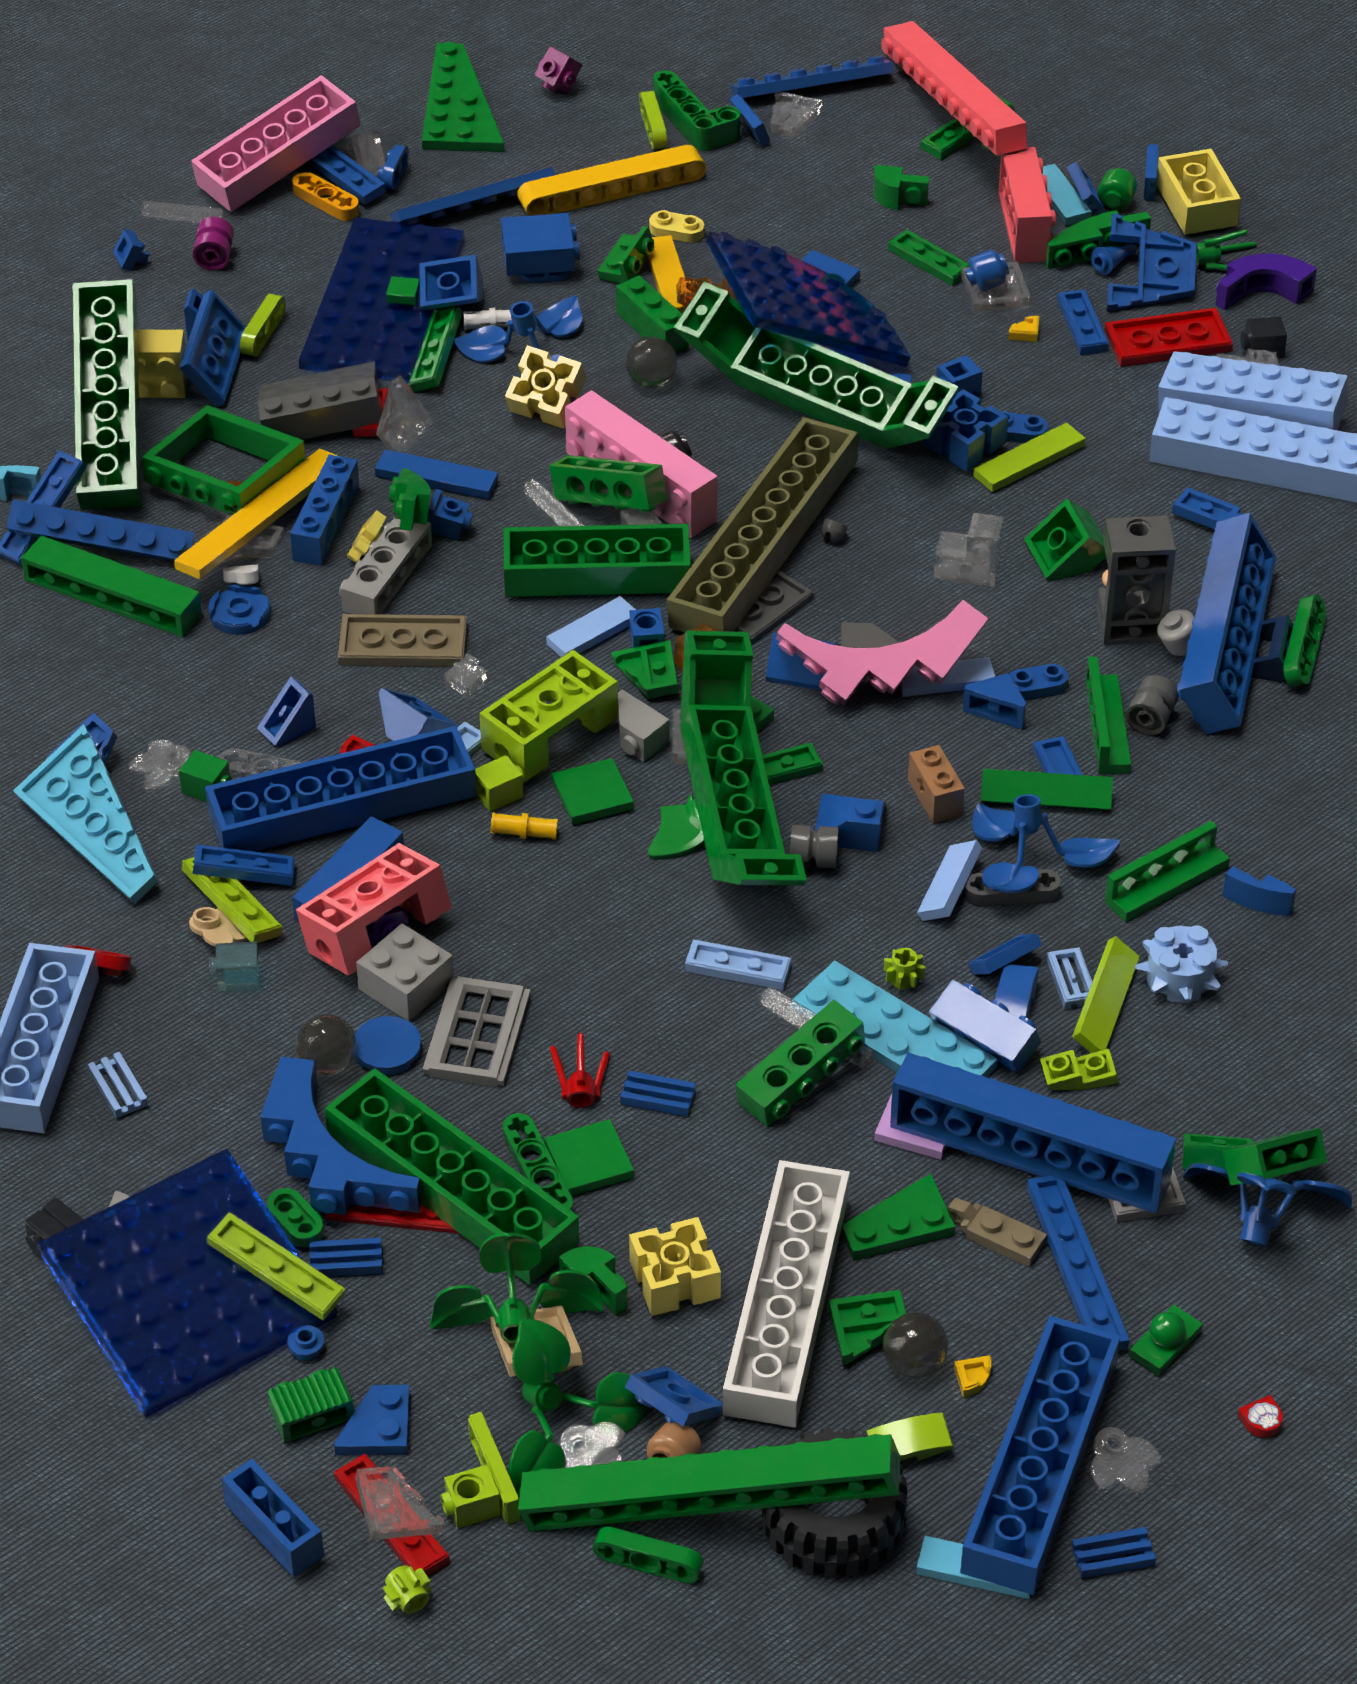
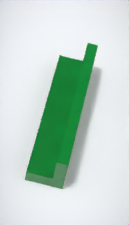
[1085,657,1131,774]
[1105,821,1230,922]

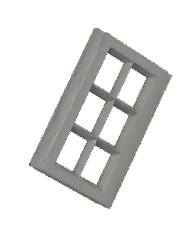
[423,976,531,1087]

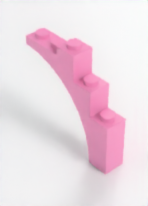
[776,600,988,705]

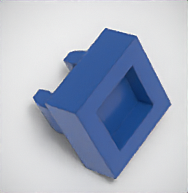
[113,229,150,270]

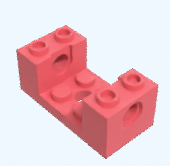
[296,843,452,976]

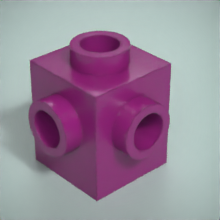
[535,46,583,94]

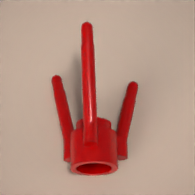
[550,1033,610,1108]

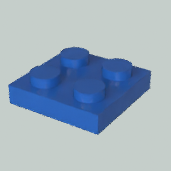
[625,1366,723,1427]

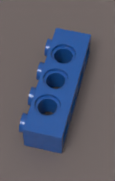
[290,455,360,566]

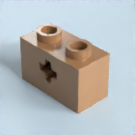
[908,745,965,824]

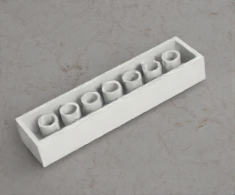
[723,1160,850,1428]

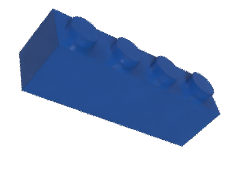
[292,817,404,922]

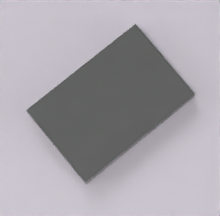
[734,570,814,644]

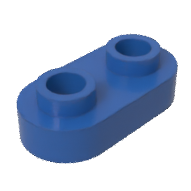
[378,145,409,191]
[1001,411,1048,443]
[1009,664,1068,700]

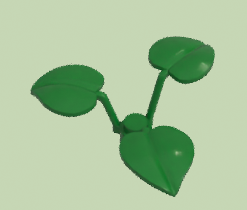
[430,1233,603,1343]
[508,1319,648,1496]

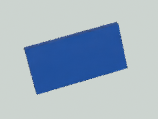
[179,289,246,408]

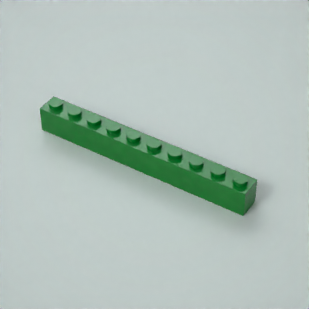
[518,1434,900,1532]

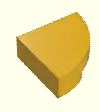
[1008,316,1039,342]
[954,1355,991,1398]

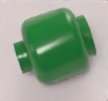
[1097,168,1137,210]

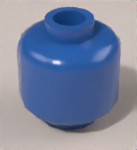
[965,249,1010,292]

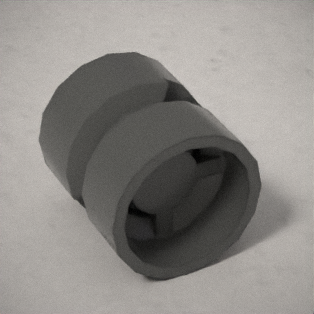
[1126,675,1179,735]
[790,824,839,870]

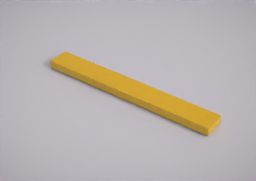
[174,448,338,579]

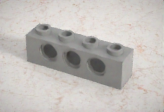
[339,517,432,614]

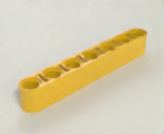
[517,145,707,216]

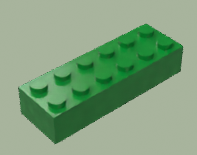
[504,524,691,597]

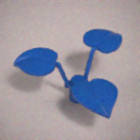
[454,295,583,363]
[972,794,1120,893]
[1183,1163,1353,1246]

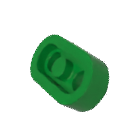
[267,1188,324,1247]

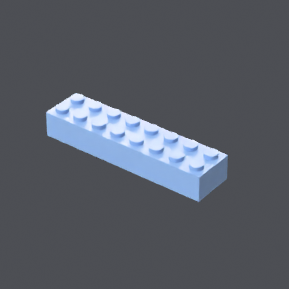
[1149,397,1357,503]

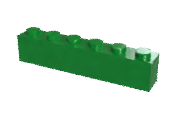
[21,536,202,637]

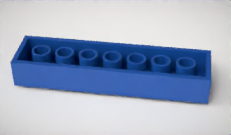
[1177,513,1277,735]
[205,726,477,852]
[890,1052,1176,1214]
[960,1316,1121,1595]

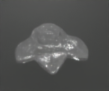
[128,739,191,791]
[559,1422,625,1468]
[1090,1427,1162,1494]

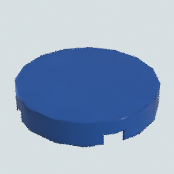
[208,585,271,634]
[353,1016,422,1076]

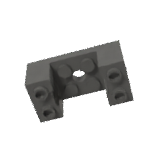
[1096,515,1176,645]

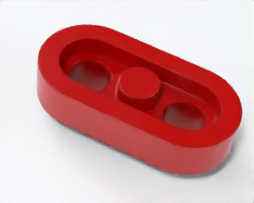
[66,945,132,976]

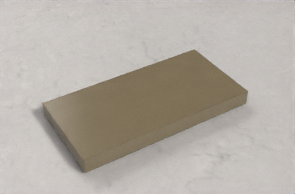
[338,614,467,667]

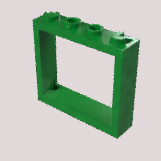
[142,405,305,515]

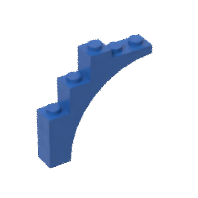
[260,1057,422,1215]

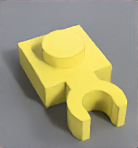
[347,510,386,563]

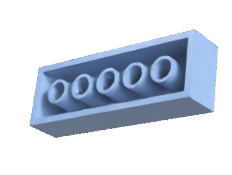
[1158,351,1348,430]
[0,943,99,1133]

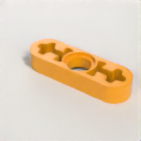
[292,172,359,221]

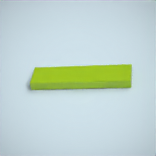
[973,422,1086,492]
[181,857,283,944]
[1072,936,1140,1053]
[207,1212,345,1320]

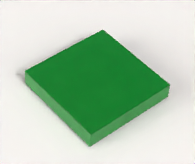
[551,758,634,825]
[544,1119,634,1196]

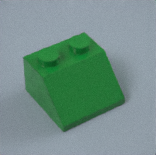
[1024,498,1106,581]

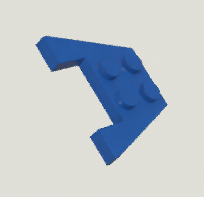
[1106,213,1197,312]

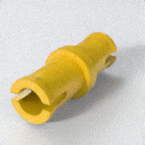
[490,812,558,840]

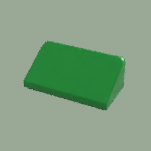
[1182,1133,1254,1170]

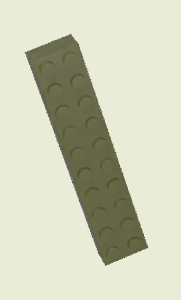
[667,417,858,633]

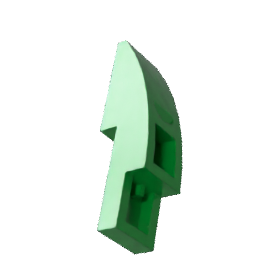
[1046,210,1151,269]
[389,468,431,531]

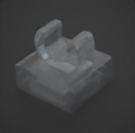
[444,653,489,697]

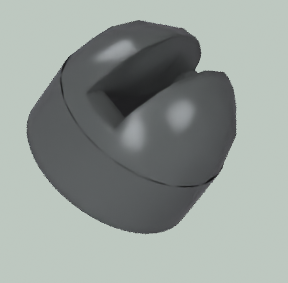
[821,518,848,543]

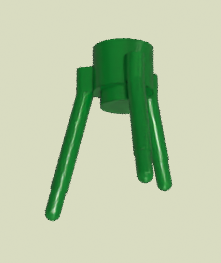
[1196,229,1257,271]

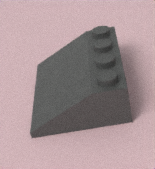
[258,361,384,440]

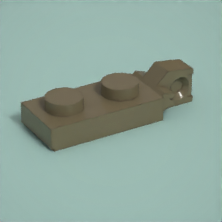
[948,1198,1047,1267]

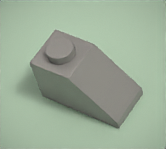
[618,689,670,762]

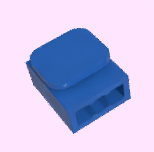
[501,213,580,283]

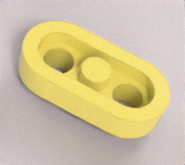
[649,210,705,243]

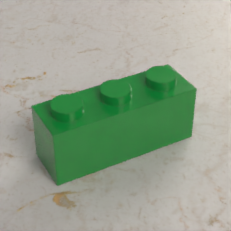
[616,275,689,358]
[1223,1128,1328,1185]

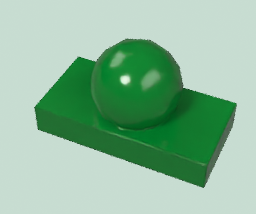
[1129,1304,1203,1376]

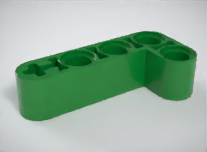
[653,70,741,151]

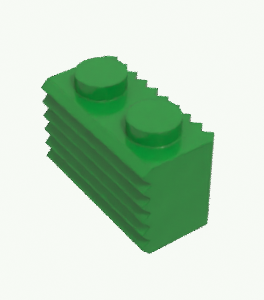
[267,1367,354,1443]

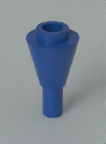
[1091,243,1137,275]

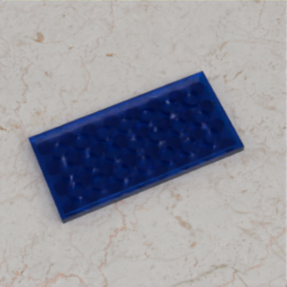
[299,217,465,383]

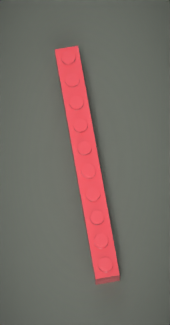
[881,21,1027,156]

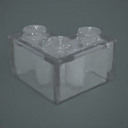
[934,512,1004,587]

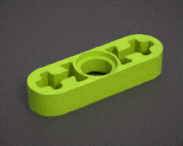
[639,91,667,150]
[240,293,286,357]

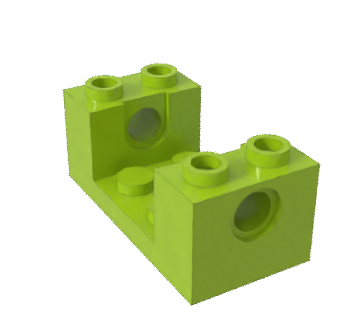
[480,650,618,782]

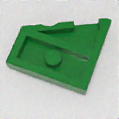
[611,640,679,699]
[828,1290,908,1365]

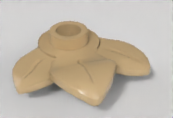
[189,907,248,948]

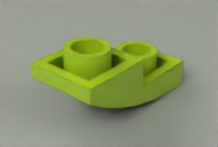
[1040,1049,1119,1090]
[867,1412,954,1461]

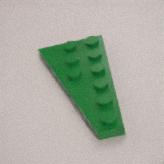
[422,42,504,152]

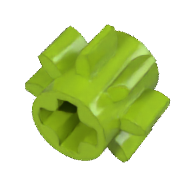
[883,948,925,989]
[383,1565,432,1614]

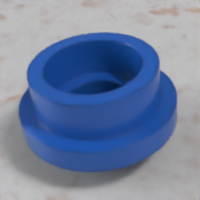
[287,1325,324,1361]

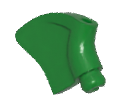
[648,794,705,859]

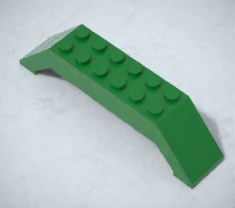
[674,282,959,449]
[680,630,807,886]

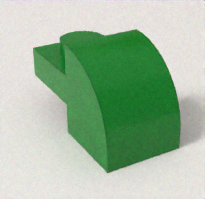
[873,165,929,210]
[559,1246,628,1316]

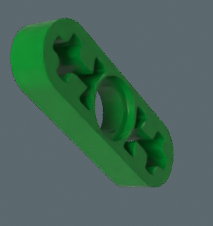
[592,1527,704,1583]

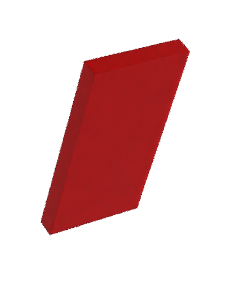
[1104,308,1233,367]

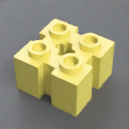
[505,345,586,429]
[629,1217,721,1316]

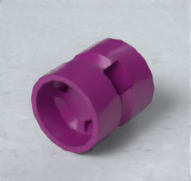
[193,217,234,271]

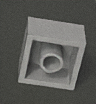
[356,924,454,1021]

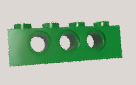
[549,455,668,512]
[735,999,865,1127]

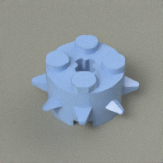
[1135,925,1228,1003]

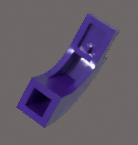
[1215,253,1317,310]

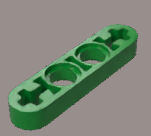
[1283,594,1326,688]
[503,1113,573,1212]

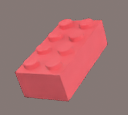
[998,147,1056,263]

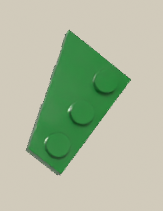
[841,1173,955,1261]

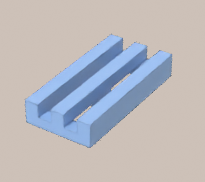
[1046,947,1092,1010]
[88,1052,148,1119]

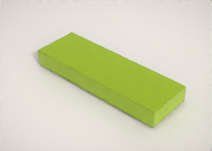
[468,1412,520,1525]

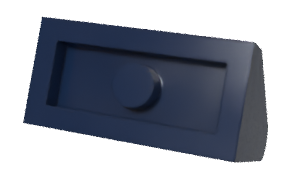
[1251,615,1293,682]

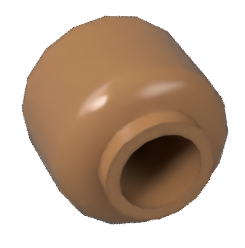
[646,1422,702,1458]

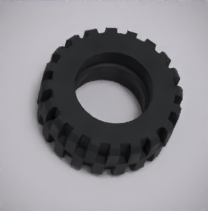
[761,1428,908,1578]

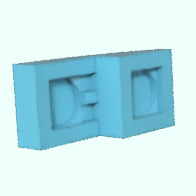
[0,465,41,501]

